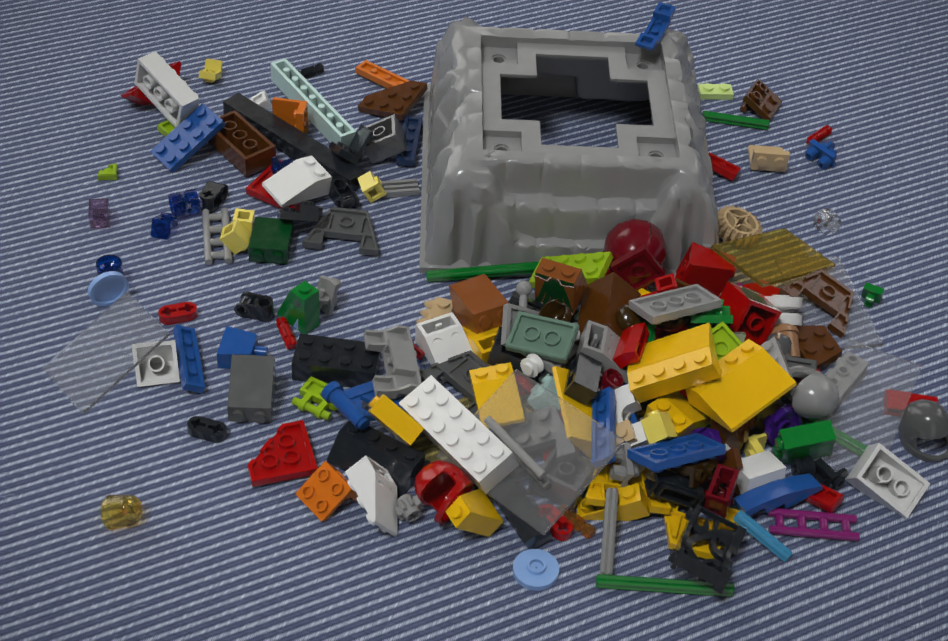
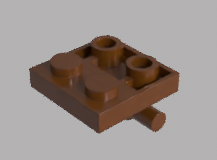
[740,79,782,120]

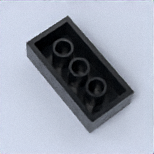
[291,333,381,388]

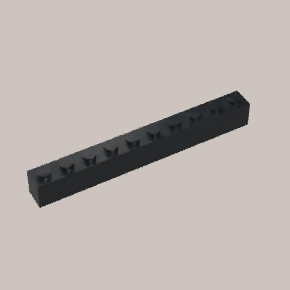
[223,93,366,192]

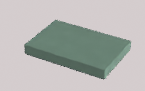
[505,311,579,364]

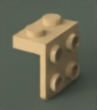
[748,145,790,172]

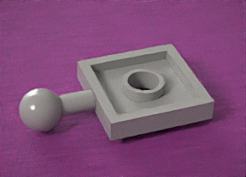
[501,281,540,346]

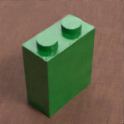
[772,420,837,465]

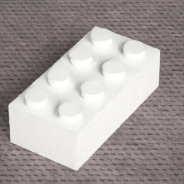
[134,51,200,128]

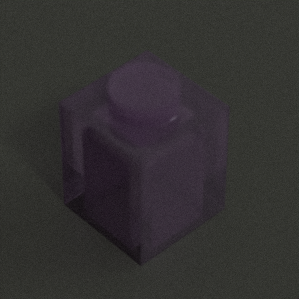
[88,198,110,229]

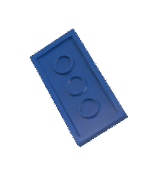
[150,103,226,174]
[627,433,726,473]

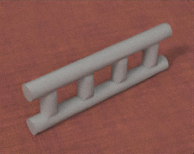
[202,208,232,265]
[484,416,551,490]

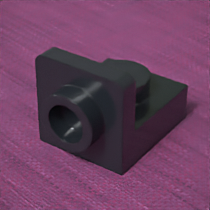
[814,458,848,489]

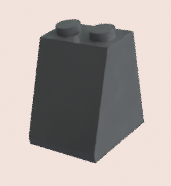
[227,354,276,423]

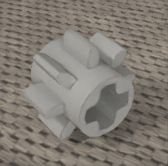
[394,494,424,522]

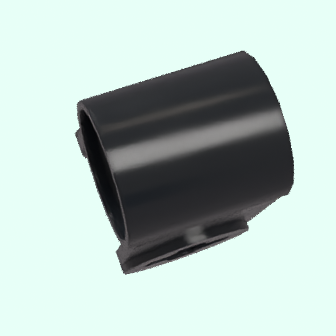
[329,176,359,209]
[199,181,228,214]
[234,291,275,322]

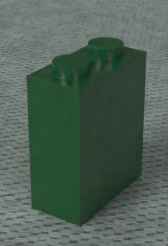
[248,217,294,265]

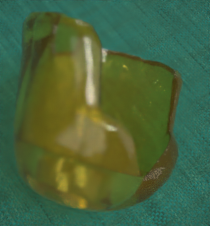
[100,494,143,530]

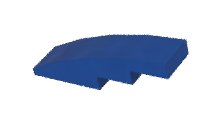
[733,473,823,516]

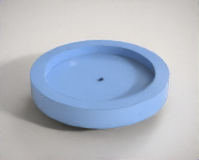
[88,271,129,307]
[513,549,559,591]

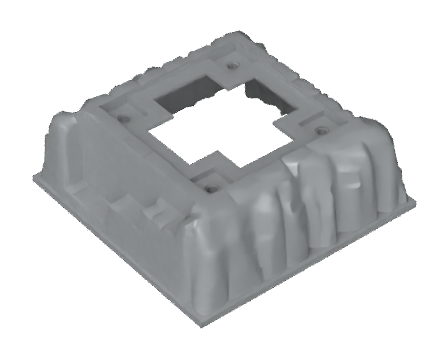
[419,16,722,277]

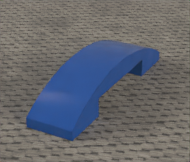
[635,2,676,51]

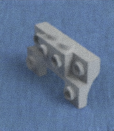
[363,325,422,399]

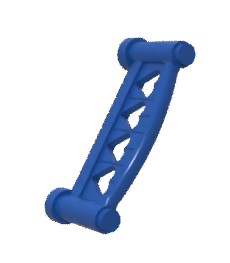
[321,357,445,430]

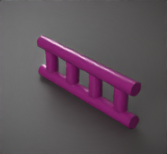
[767,508,860,541]

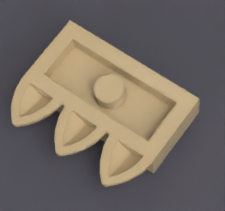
[416,297,453,323]

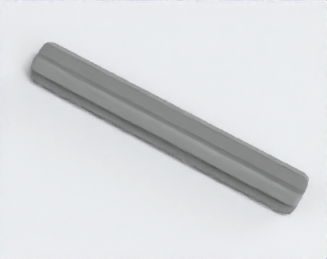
[600,488,618,575]

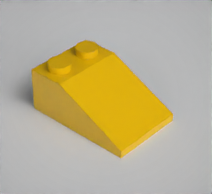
[469,362,525,430]
[644,391,710,437]

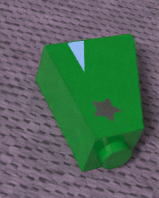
[277,281,320,334]

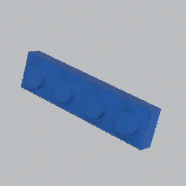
[173,324,205,393]
[592,386,615,469]

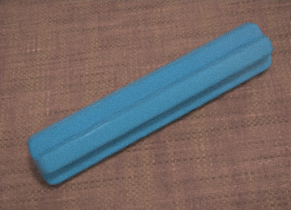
[733,510,793,562]

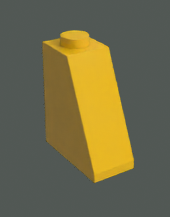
[367,394,424,445]
[445,488,504,537]

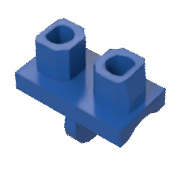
[805,139,837,170]

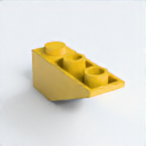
[577,483,650,521]

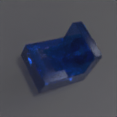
[150,213,178,240]

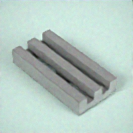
[381,178,420,198]

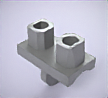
[317,275,342,316]
[610,442,645,487]

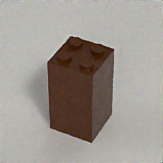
[575,272,641,346]

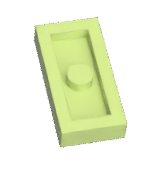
[698,83,734,100]

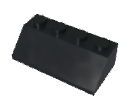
[327,420,425,498]

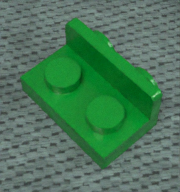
[688,306,733,327]

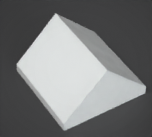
[132,340,180,387]
[737,450,786,494]

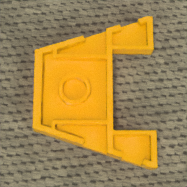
[584,462,671,515]
[663,500,740,559]

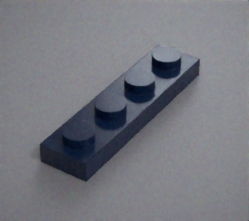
[396,116,422,166]

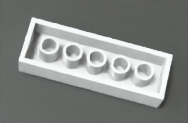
[399,375,519,494]

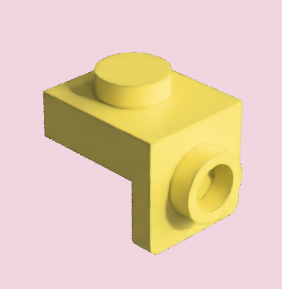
[199,58,223,83]
[743,433,768,457]

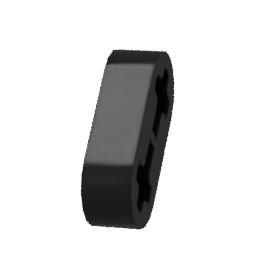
[187,416,228,443]

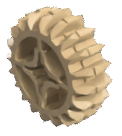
[718,205,763,250]

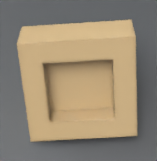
[615,419,637,448]

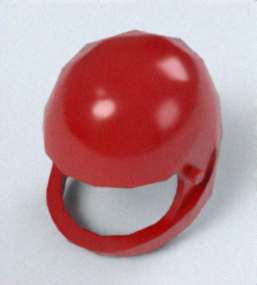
[414,460,474,525]

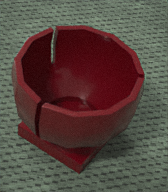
[603,219,667,290]

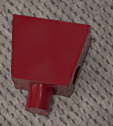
[704,464,740,518]

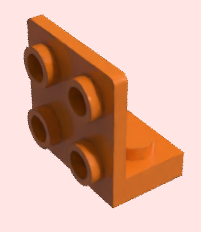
[272,97,309,134]
[296,461,358,522]

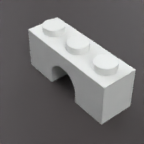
[615,384,649,448]

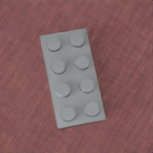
[629,284,722,325]

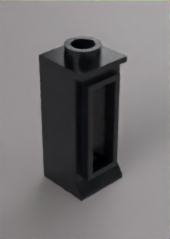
[644,469,705,508]

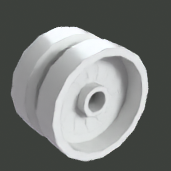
[764,295,803,326]

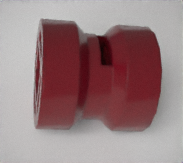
[598,368,623,391]

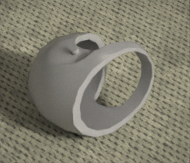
[775,365,839,419]

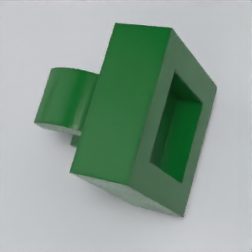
[861,282,884,308]

